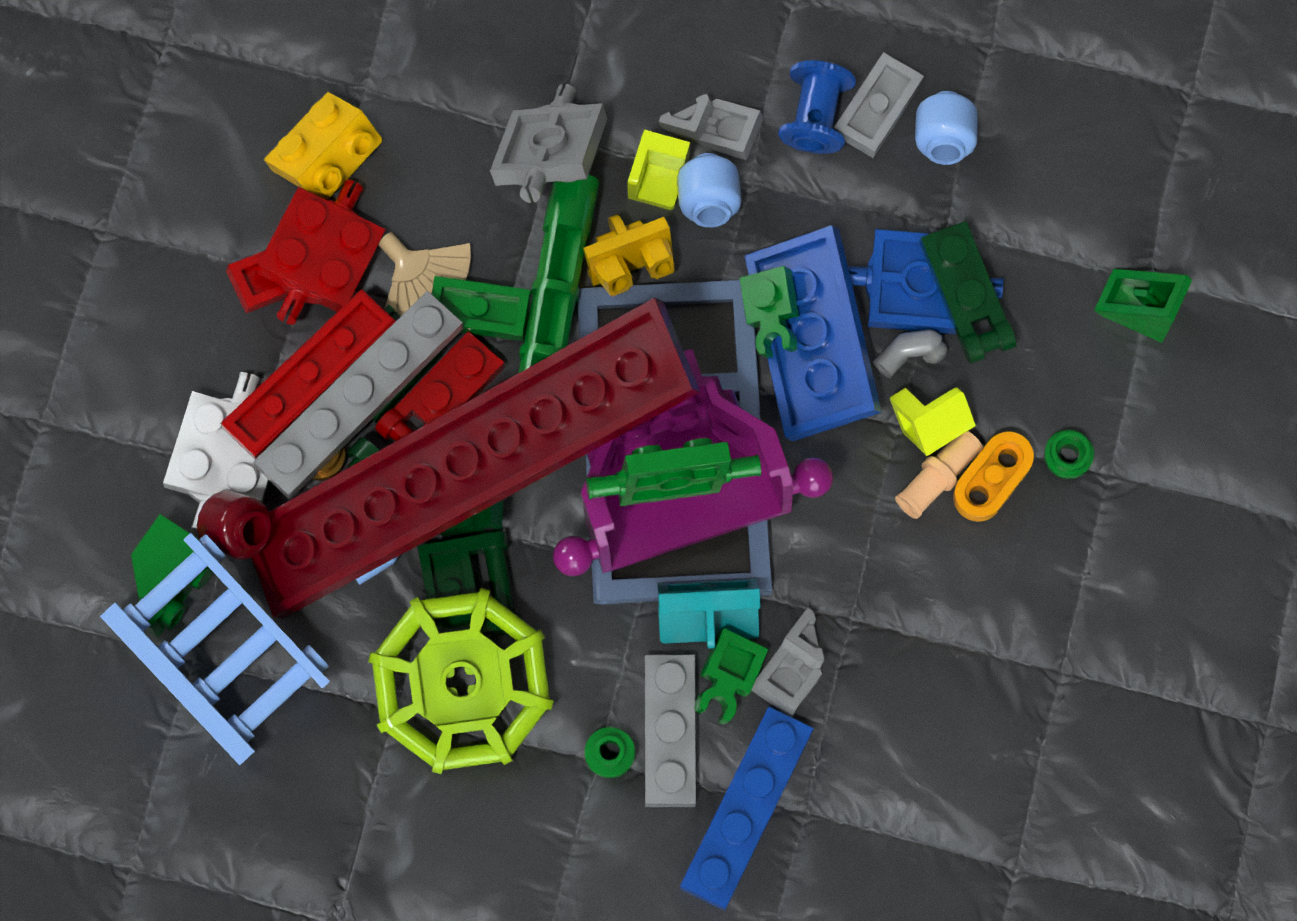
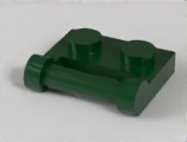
[417,532,522,636]

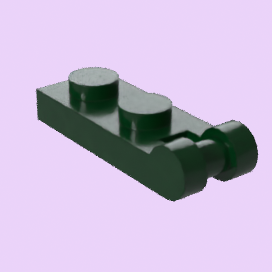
[919,221,1017,364]

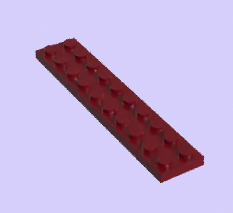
[251,298,700,619]

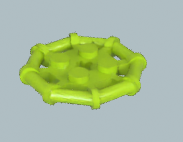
[368,588,554,774]

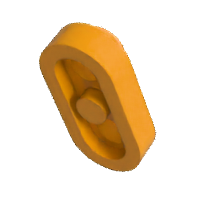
[953,432,1034,522]

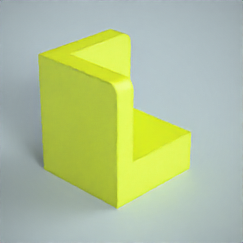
[628,130,690,210]
[889,387,976,456]

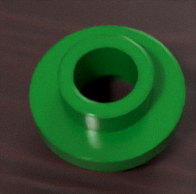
[1044,430,1094,479]
[585,727,635,778]

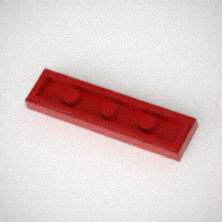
[220,289,396,459]

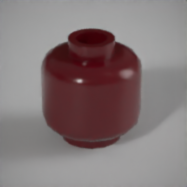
[197,491,272,560]

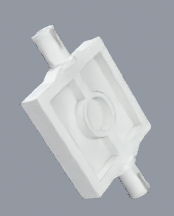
[163,372,269,533]

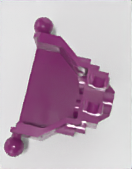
[553,349,833,576]

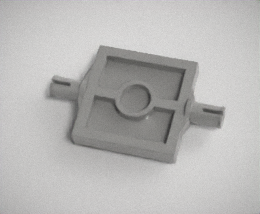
[490,84,608,203]

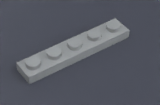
[253,291,463,500]

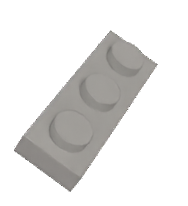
[645,655,696,807]

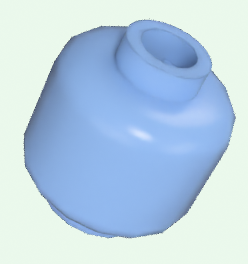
[915,91,978,165]
[677,153,742,228]

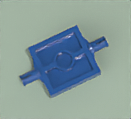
[848,229,1004,335]

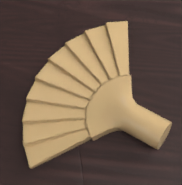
[378,232,471,316]

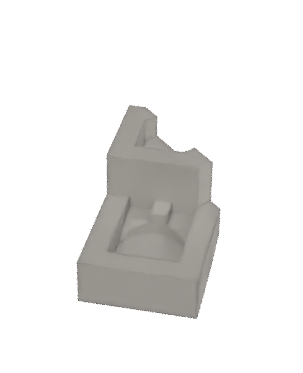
[659,93,764,160]
[751,607,824,718]

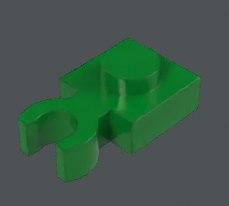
[740,266,799,358]
[694,628,768,725]

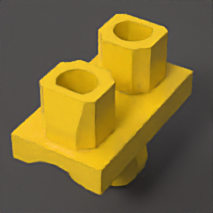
[583,214,675,297]

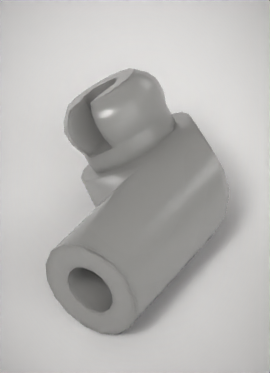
[873,329,948,378]

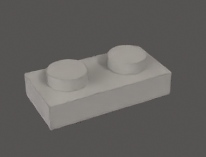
[834,52,924,159]

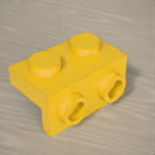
[263,92,382,200]

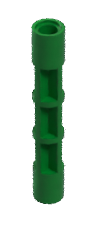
[518,174,600,479]

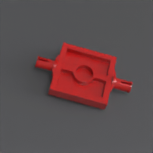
[255,180,386,325]

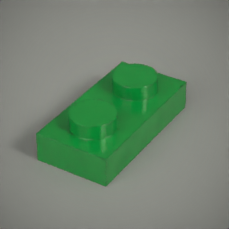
[431,276,532,341]

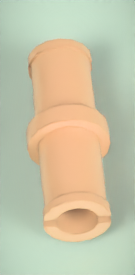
[895,431,983,519]

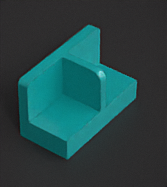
[657,578,760,649]

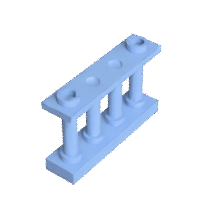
[100,533,330,765]

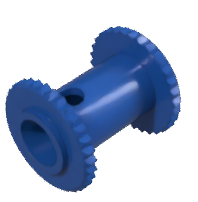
[778,60,856,154]

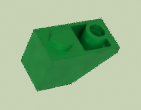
[131,514,213,638]

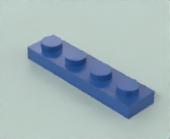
[680,706,814,911]

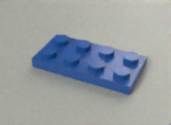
[744,225,882,441]

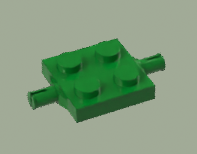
[586,438,761,506]

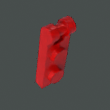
[375,331,505,441]

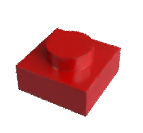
[226,251,288,314]

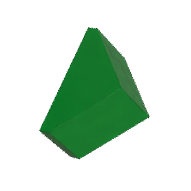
[1094,269,1192,343]

